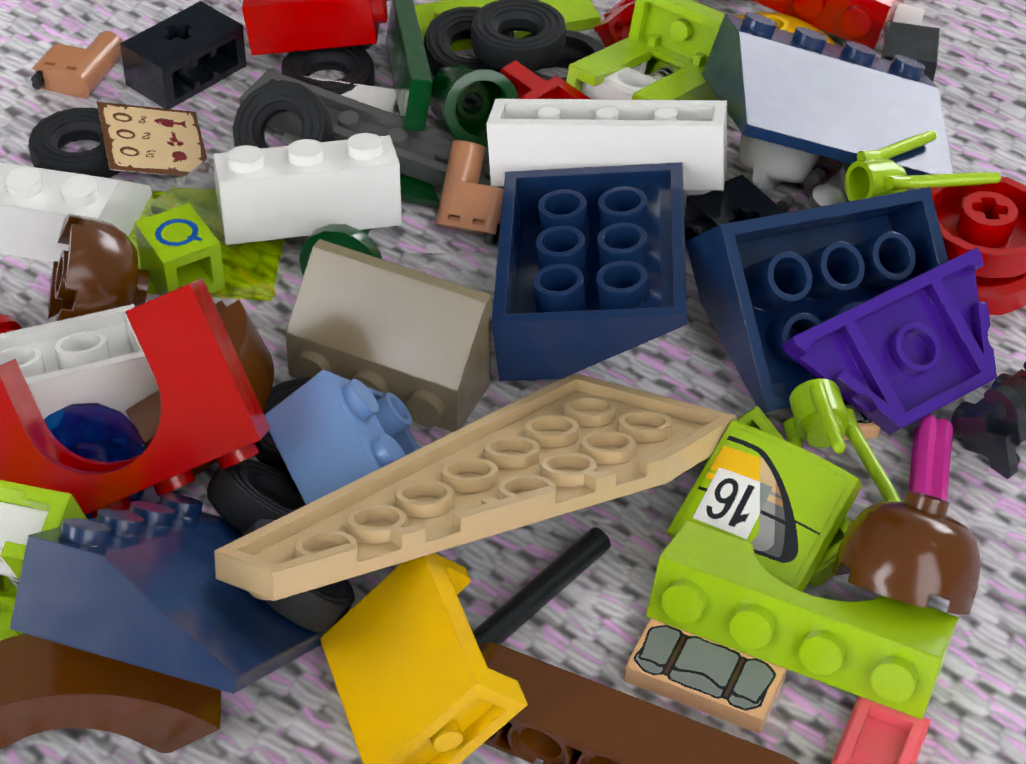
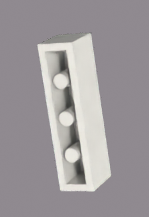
[486,99,727,195]

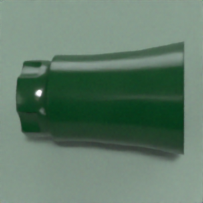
[429,65,519,147]

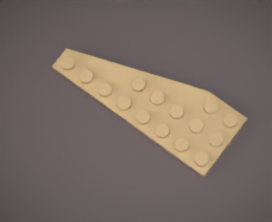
[214,373,737,601]

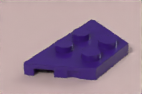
[782,247,997,435]

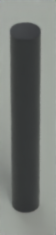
[472,527,611,645]

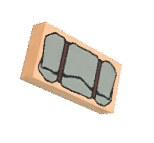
[624,618,787,734]

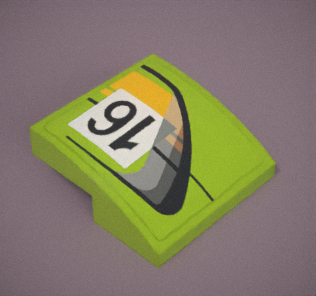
[666,420,863,592]

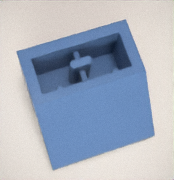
[265,370,422,505]

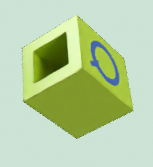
[134,203,226,296]

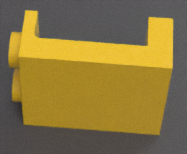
[320,553,528,764]

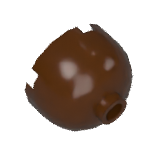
[48,214,149,322]
[832,490,981,615]

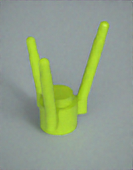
[845,130,1001,201]
[783,379,902,502]

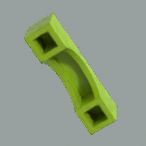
[646,521,959,720]

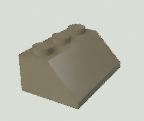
[285,239,492,432]

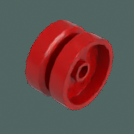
[930,176,1026,315]

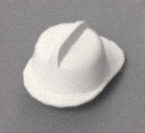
[739,133,820,189]

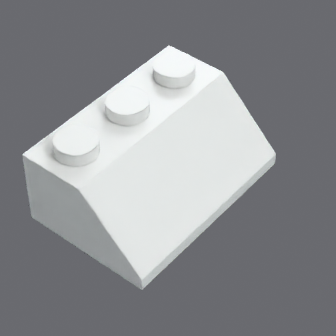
[214,133,402,245]
[0,162,152,262]
[0,304,159,452]

